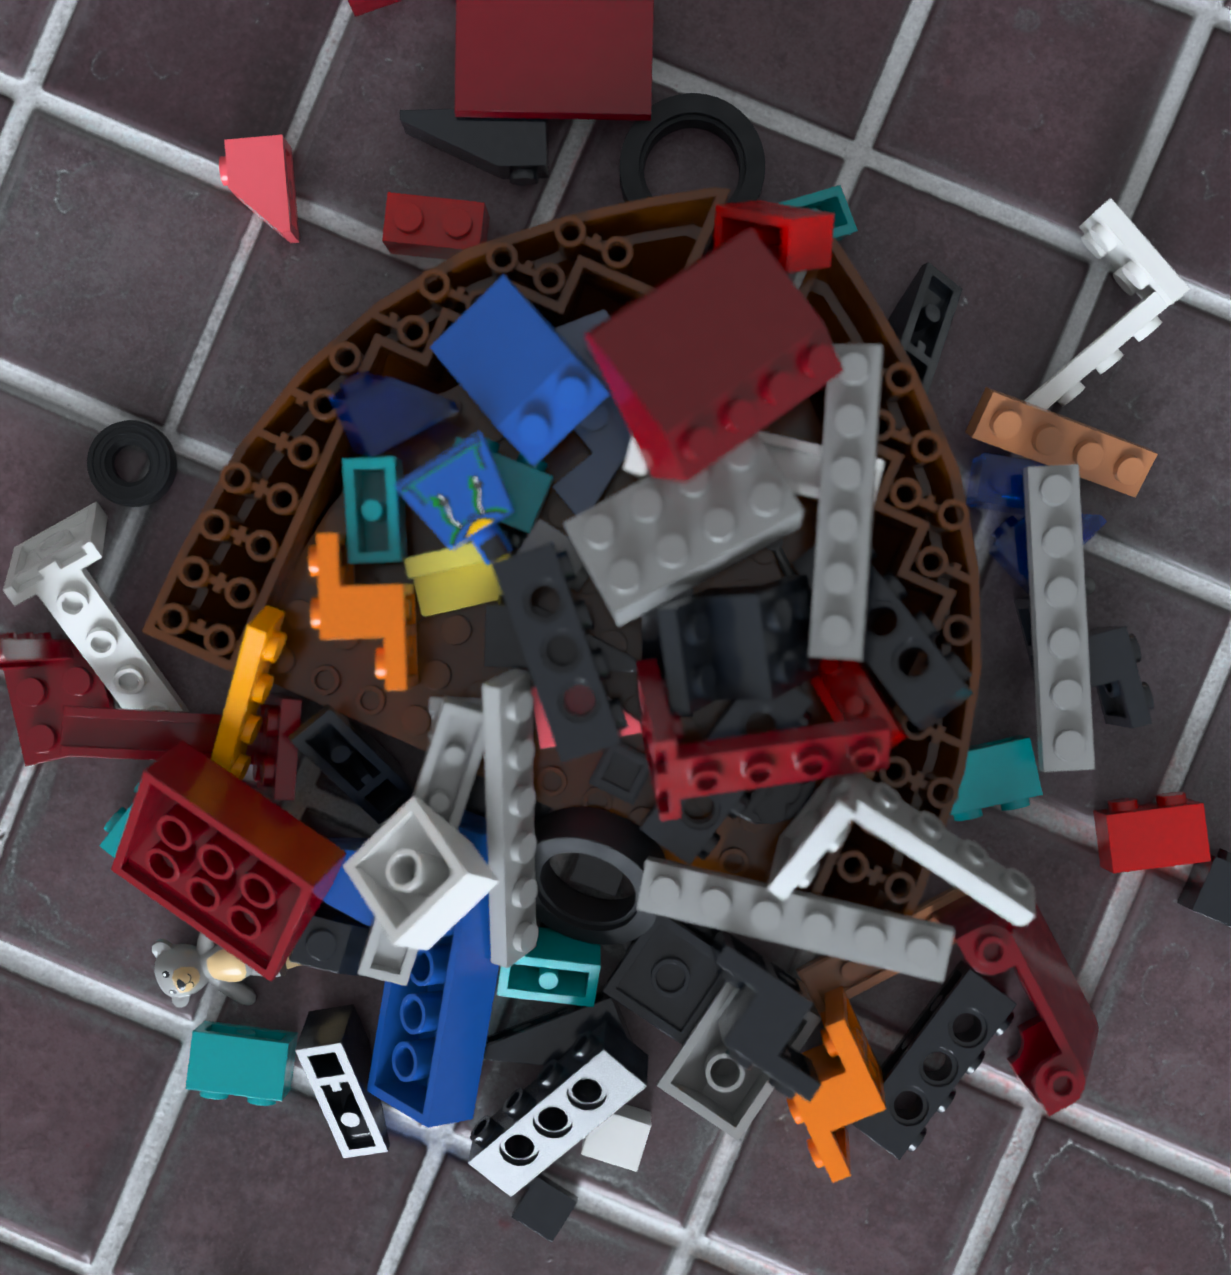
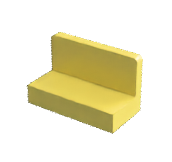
[404,537,511,617]

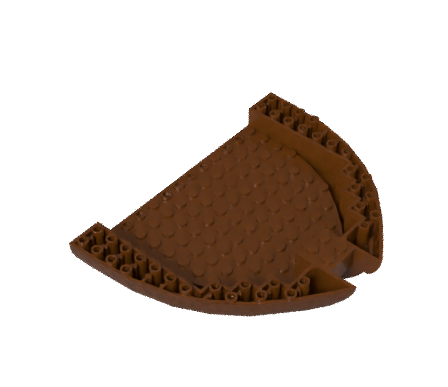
[142,187,981,917]

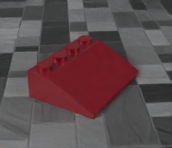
[455,0,654,121]
[584,228,844,482]
[111,740,347,982]

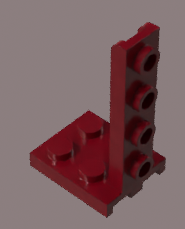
[0,632,115,767]
[636,658,890,821]
[59,692,302,801]

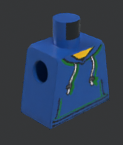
[394,431,516,566]

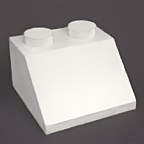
[343,796,499,950]

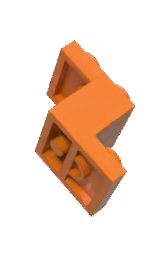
[309,533,419,691]
[786,986,886,1183]

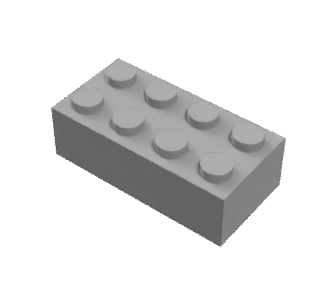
[564,433,803,627]

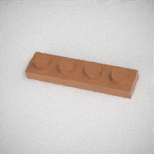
[965,387,1158,498]

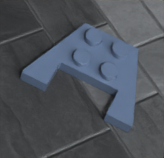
[552,310,632,516]

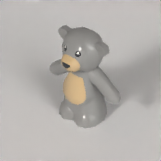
[152,933,287,1007]

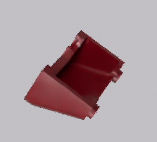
[931,894,1099,1117]

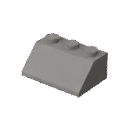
[657,981,821,1141]

